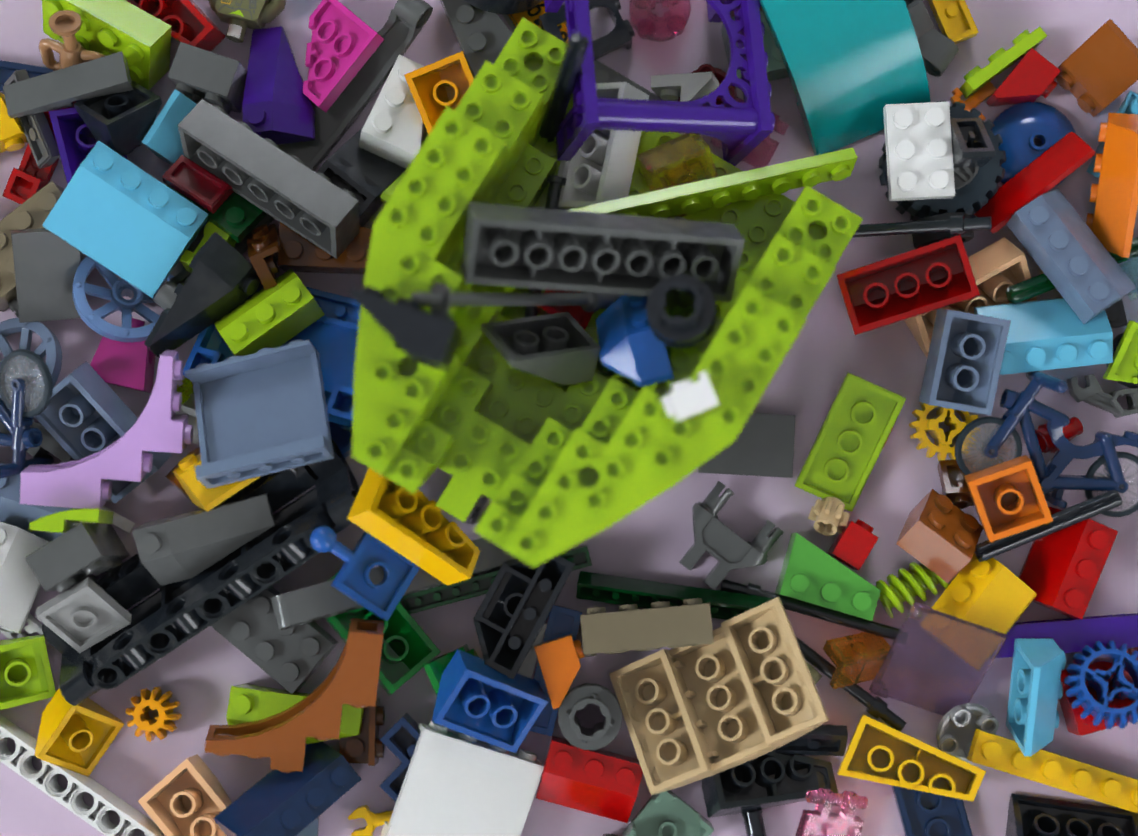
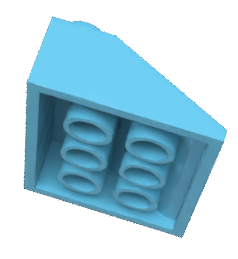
[42,141,208,298]

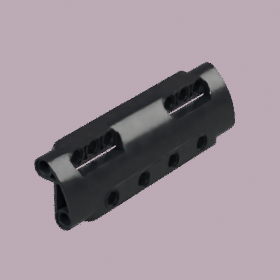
[42,438,360,706]

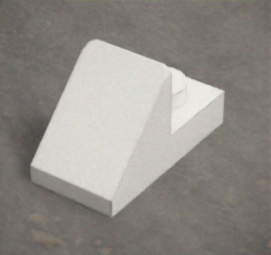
[651,72,719,101]

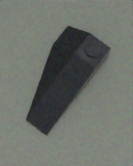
[144,232,261,358]
[701,750,838,818]

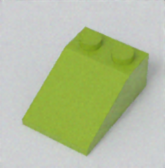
[0,635,56,710]

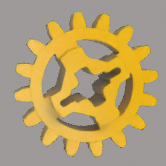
[909,402,980,461]

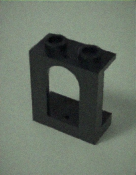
[539,0,635,60]

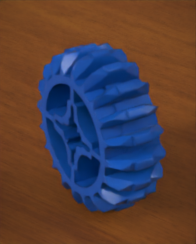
[1064,640,1138,729]

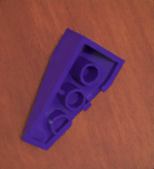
[242,26,315,145]

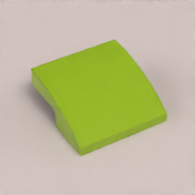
[29,509,114,533]

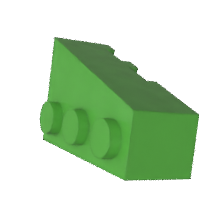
[775,533,881,621]

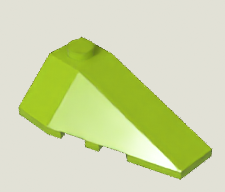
[226,684,364,744]

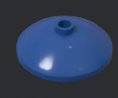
[991,102,1076,189]

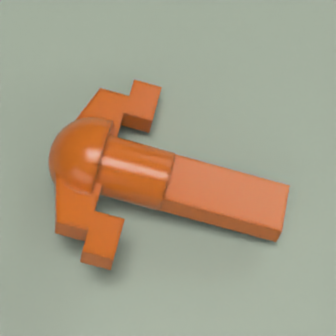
[950,82,997,121]

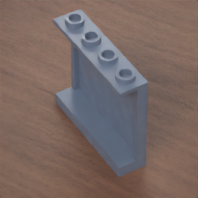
[185,340,334,489]

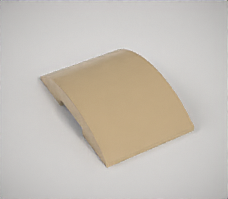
[609,597,829,795]

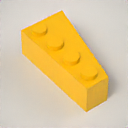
[836,715,986,801]

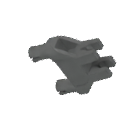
[679,481,784,590]

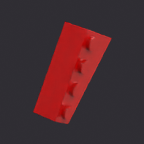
[126,0,226,52]

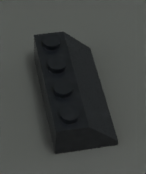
[1005,794,1138,836]

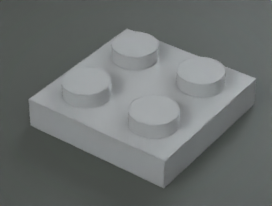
[35,577,131,653]

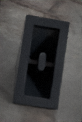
[950,117,995,168]

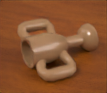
[38,10,105,71]

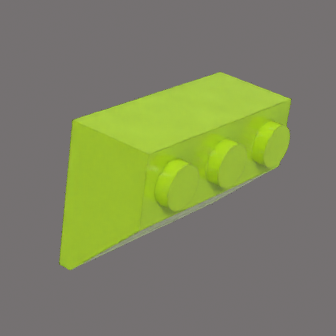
[214,269,325,356]

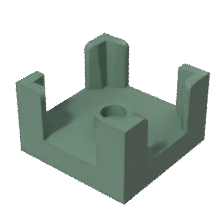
[623,790,714,836]

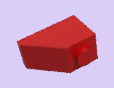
[985,48,1061,107]

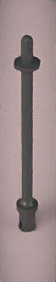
[410,283,620,313]

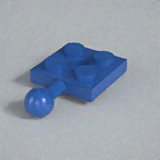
[310,526,420,621]

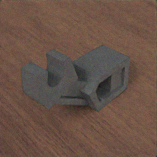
[1067,374,1138,418]

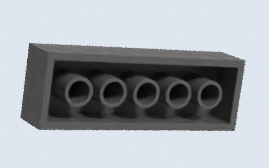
[178,99,360,259]

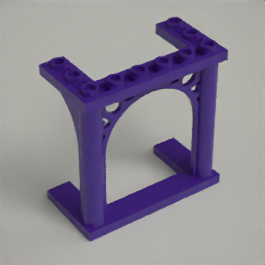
[544,0,775,166]

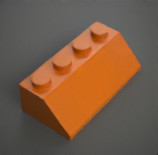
[1086,112,1138,258]

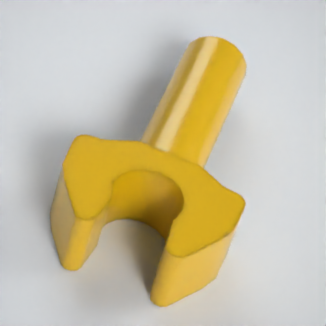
[348,805,393,836]

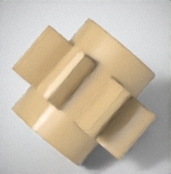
[808,497,850,536]

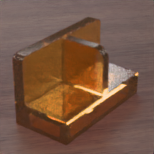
[823,632,894,689]

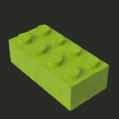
[42,0,172,90]

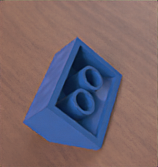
[432,649,548,753]

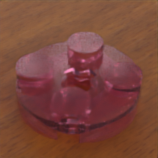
[629,0,691,42]

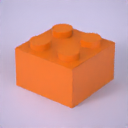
[964,455,1053,542]

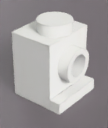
[660,370,719,423]

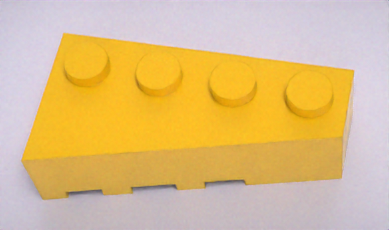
[347,468,481,586]

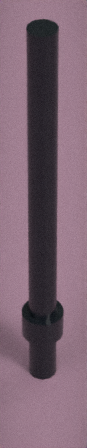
[852,215,992,238]
[720,579,908,643]
[796,637,906,731]

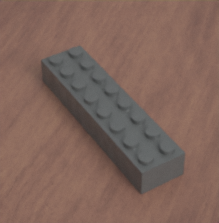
[460,202,745,302]

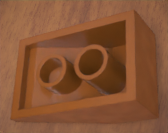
[1056,19,1138,117]

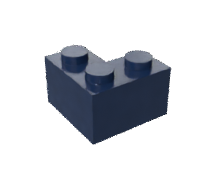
[380,713,421,802]

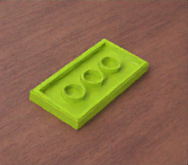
[794,372,906,512]

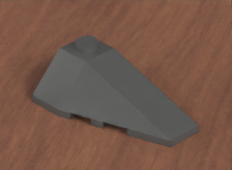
[132,493,276,586]

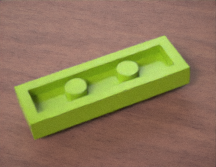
[960,26,1047,99]

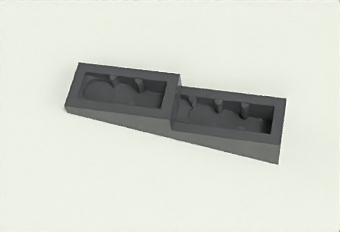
[3,51,133,118]

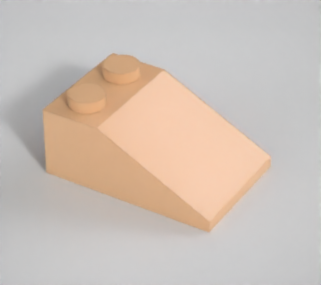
[138,754,232,836]

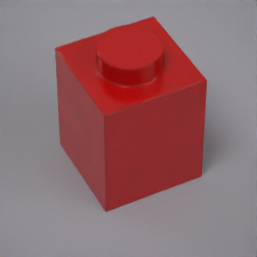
[827,519,879,570]

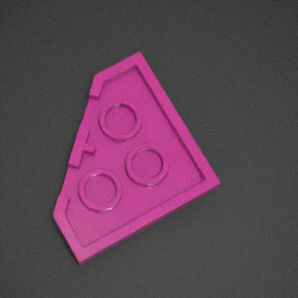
[302,0,384,112]

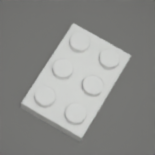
[883,102,955,201]

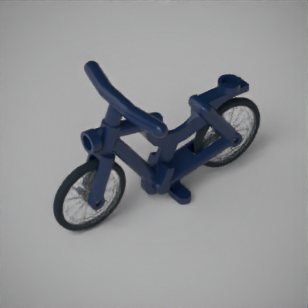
[0,349,54,479]
[955,371,1138,517]

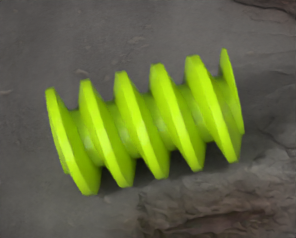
[876,562,949,619]

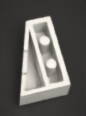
[358,54,424,169]

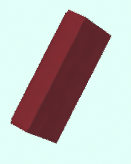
[162,155,233,214]

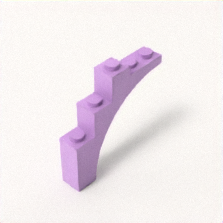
[20,350,193,509]

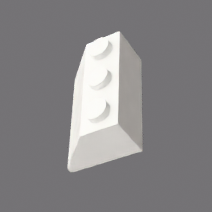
[0,522,49,634]

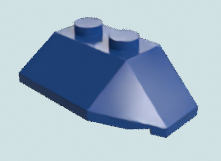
[596,295,674,387]

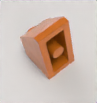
[534,634,585,709]

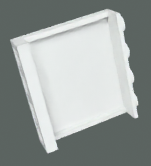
[381,721,544,836]

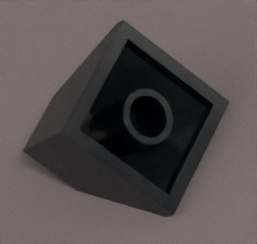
[74,80,162,156]

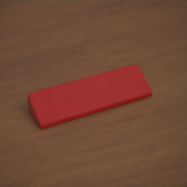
[974,131,1096,234]

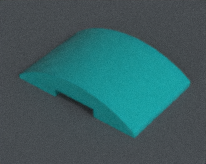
[759,0,931,156]

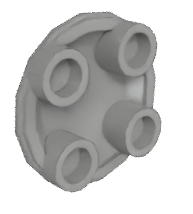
[936,703,999,763]

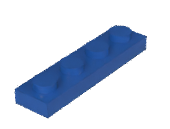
[530,605,583,737]

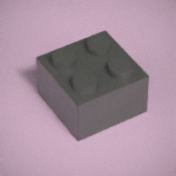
[168,42,247,114]

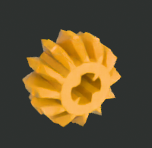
[125,686,182,742]

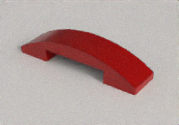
[2,101,76,204]

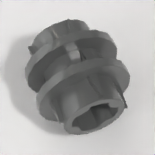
[558,683,622,750]

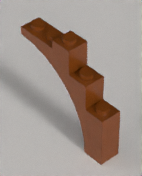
[205,618,384,773]

